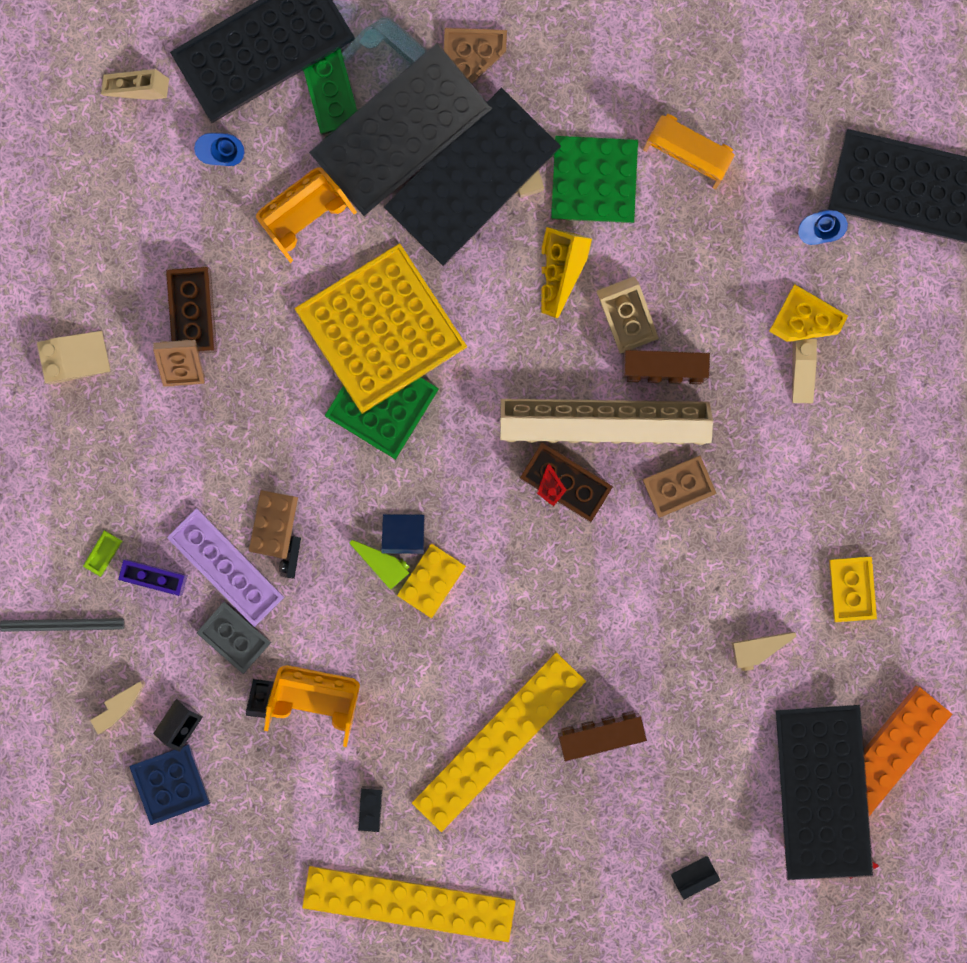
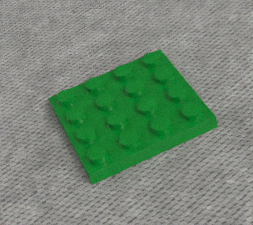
[551,136,638,223]
[325,377,439,460]

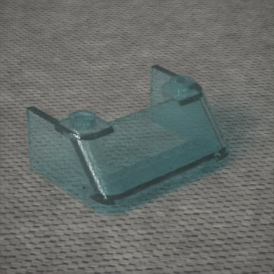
[342,17,427,64]

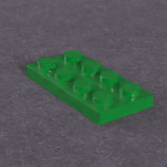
[303,48,357,135]

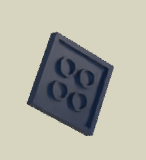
[129,744,211,826]

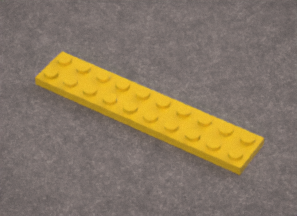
[411,652,586,832]
[302,866,516,943]

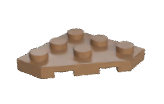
[444,28,507,84]

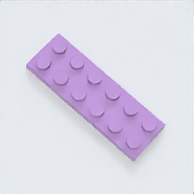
[167,508,285,627]

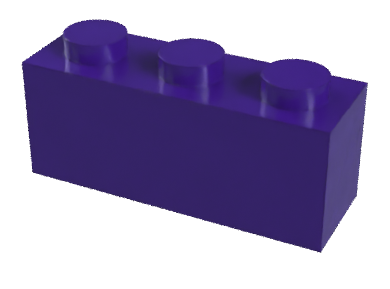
[118,559,188,596]

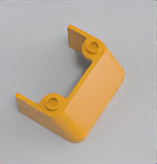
[643,114,735,190]
[256,167,357,263]
[264,665,360,747]

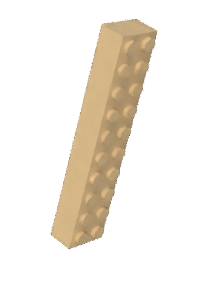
[500,399,713,445]

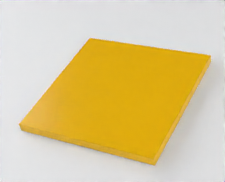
[294,243,467,414]

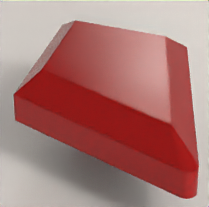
[537,464,566,507]

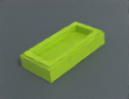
[83,530,123,577]

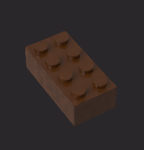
[166,267,217,354]
[622,350,710,385]
[519,443,613,523]
[557,710,647,762]

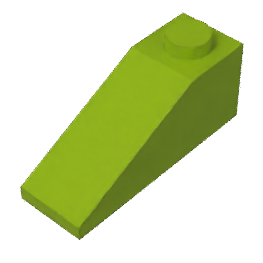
[349,540,410,590]

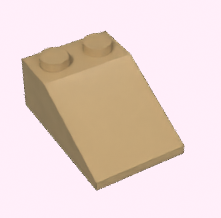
[596,276,659,354]
[37,331,111,385]

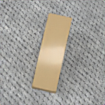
[90,680,145,735]

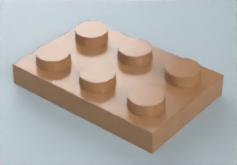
[153,339,205,387]
[642,455,717,518]
[249,490,298,559]

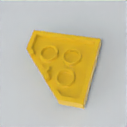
[769,284,848,342]

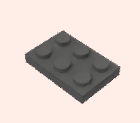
[197,601,272,674]

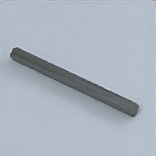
[0,618,125,632]

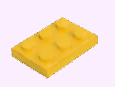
[397,543,466,619]
[829,556,877,622]

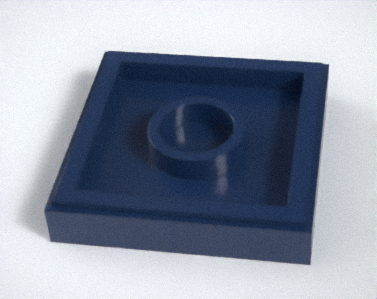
[381,514,425,554]

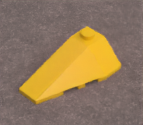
[541,227,592,318]

